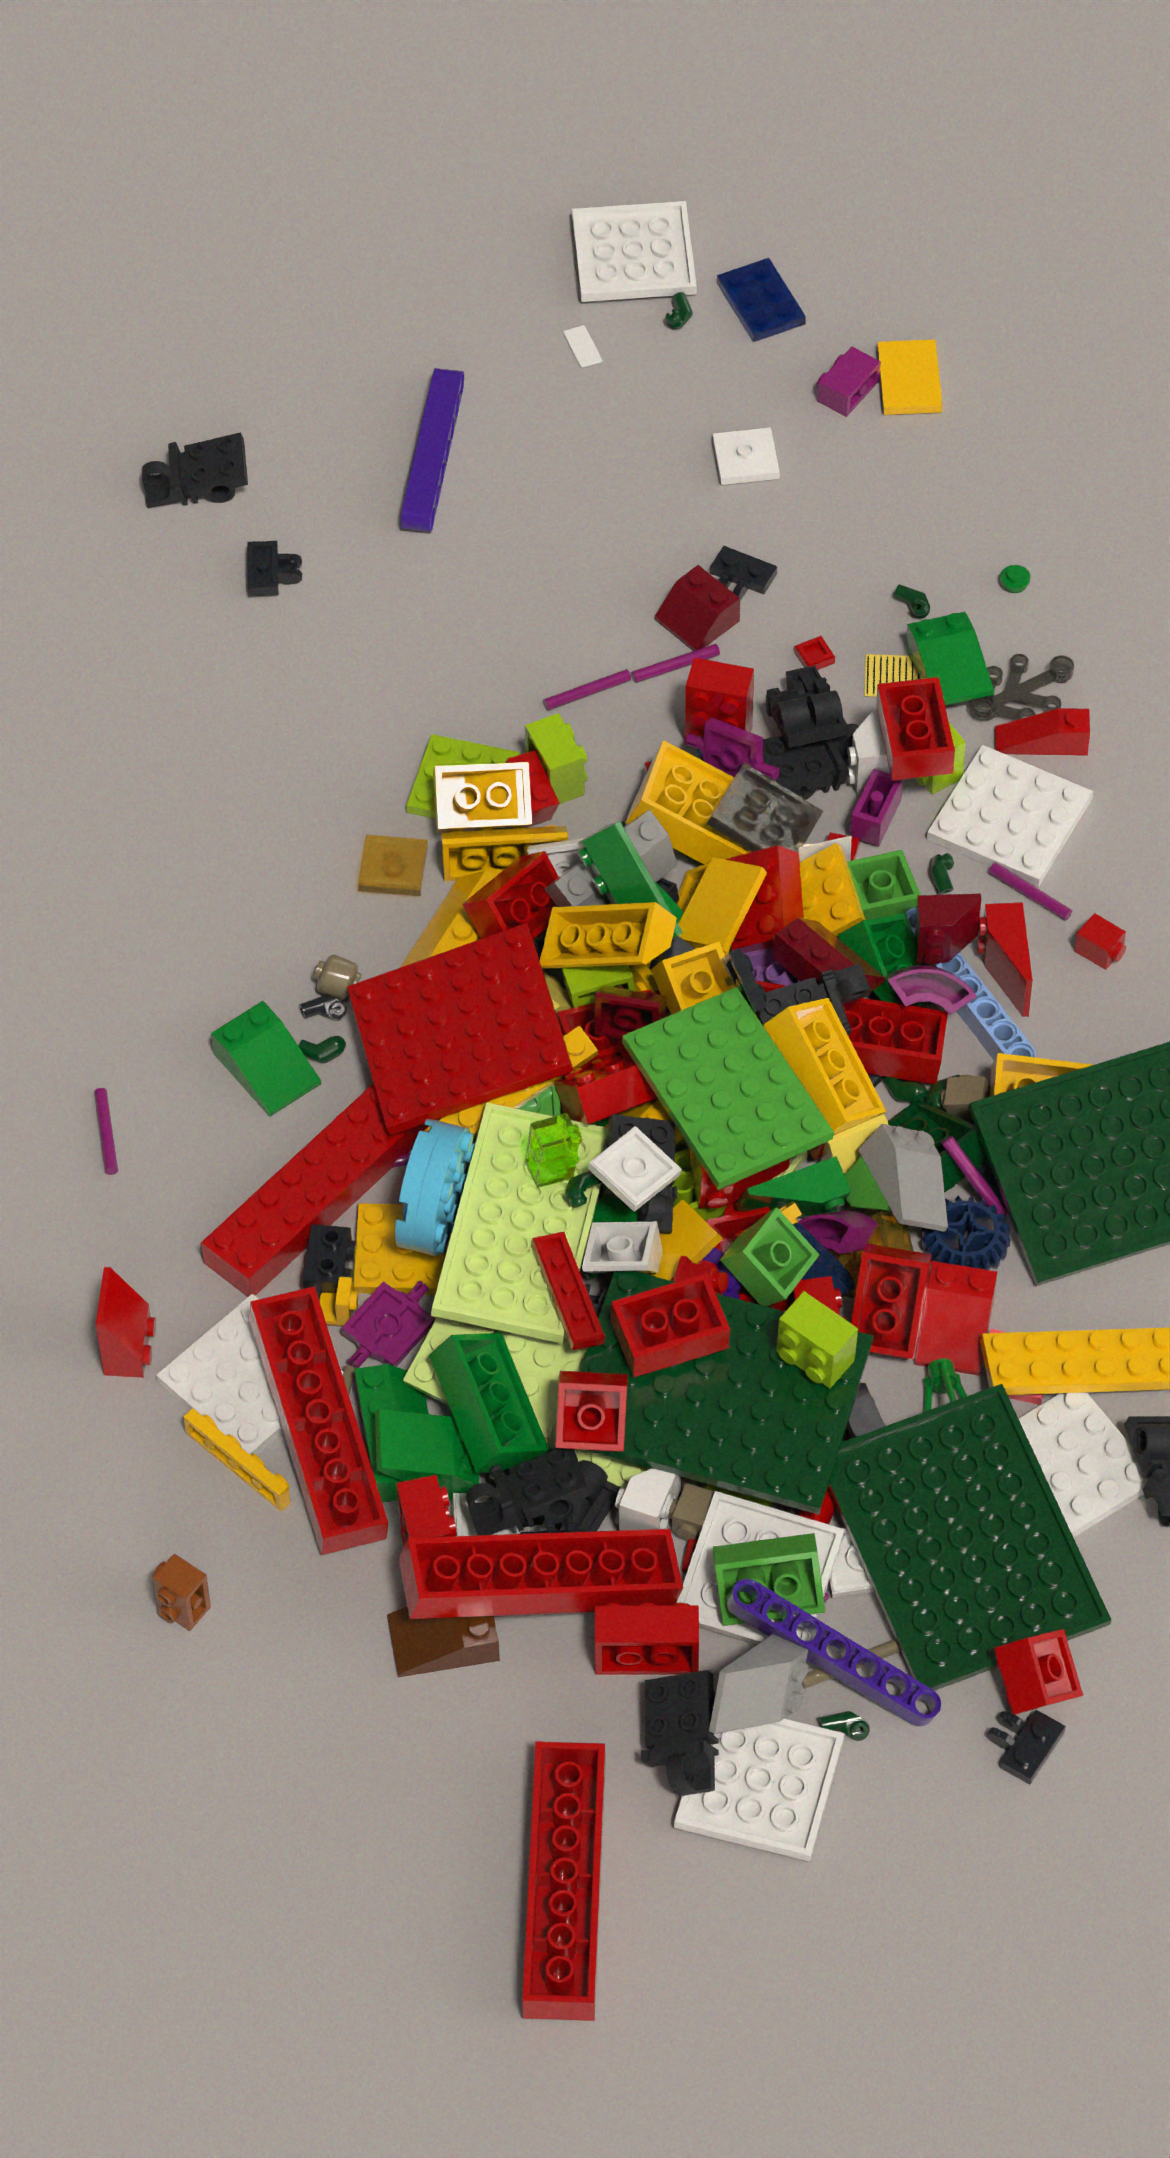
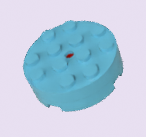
[395,1119,475,1256]

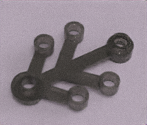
[969,654,1074,721]

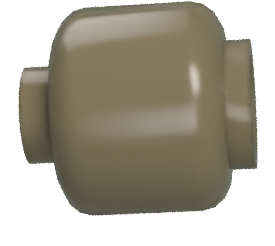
[313,954,362,1000]

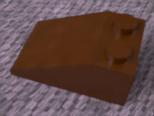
[387,1607,500,1678]

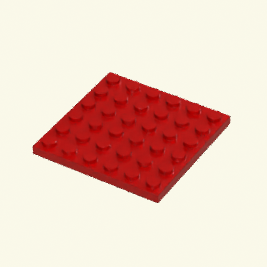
[347,923,574,1136]

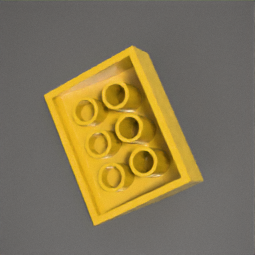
[626,740,772,864]

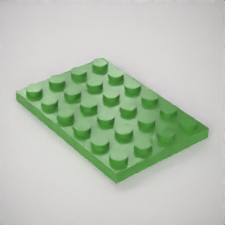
[622,987,834,1190]

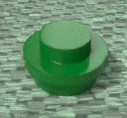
[1000,565,1031,593]

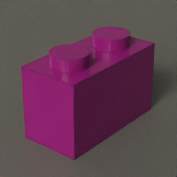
[816,346,881,417]
[850,769,903,846]

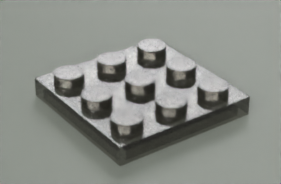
[707,763,824,852]

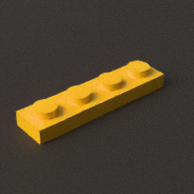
[183,1408,291,1512]

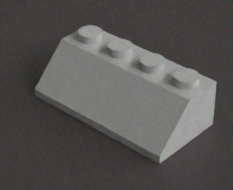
[544,810,677,907]

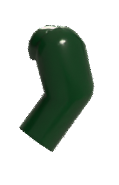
[666,292,693,329]
[894,584,930,619]
[931,853,954,895]
[298,1036,346,1063]
[925,1074,960,1110]
[881,1076,927,1103]
[565,1170,602,1208]
[819,1711,870,1741]

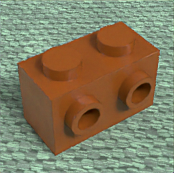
[153,1553,211,1631]

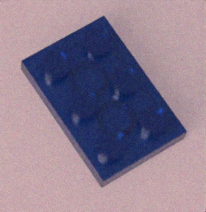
[717,258,806,342]

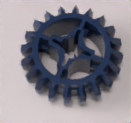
[922,1195,1010,1270]

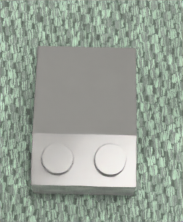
[859,1124,948,1231]
[709,1634,808,1734]

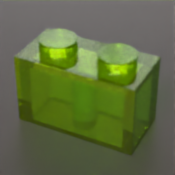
[525,1113,582,1188]

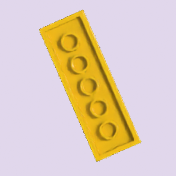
[980,1327,1170,1395]

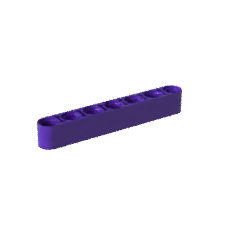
[401,368,464,532]
[727,1579,941,1726]

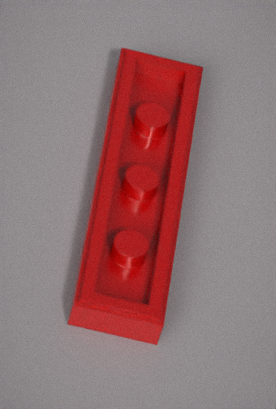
[531,1232,605,1350]

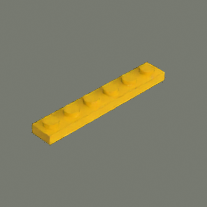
[424,1025,599,1139]

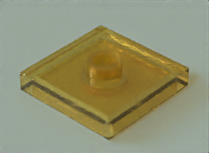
[358,835,428,896]

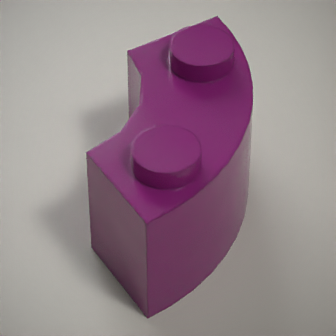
[885,965,977,1015]
[798,1210,878,1254]

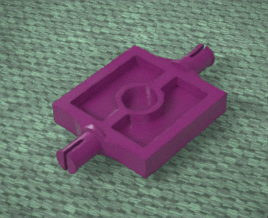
[685,717,780,791]
[342,1281,435,1369]

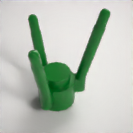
[923,1358,967,1412]

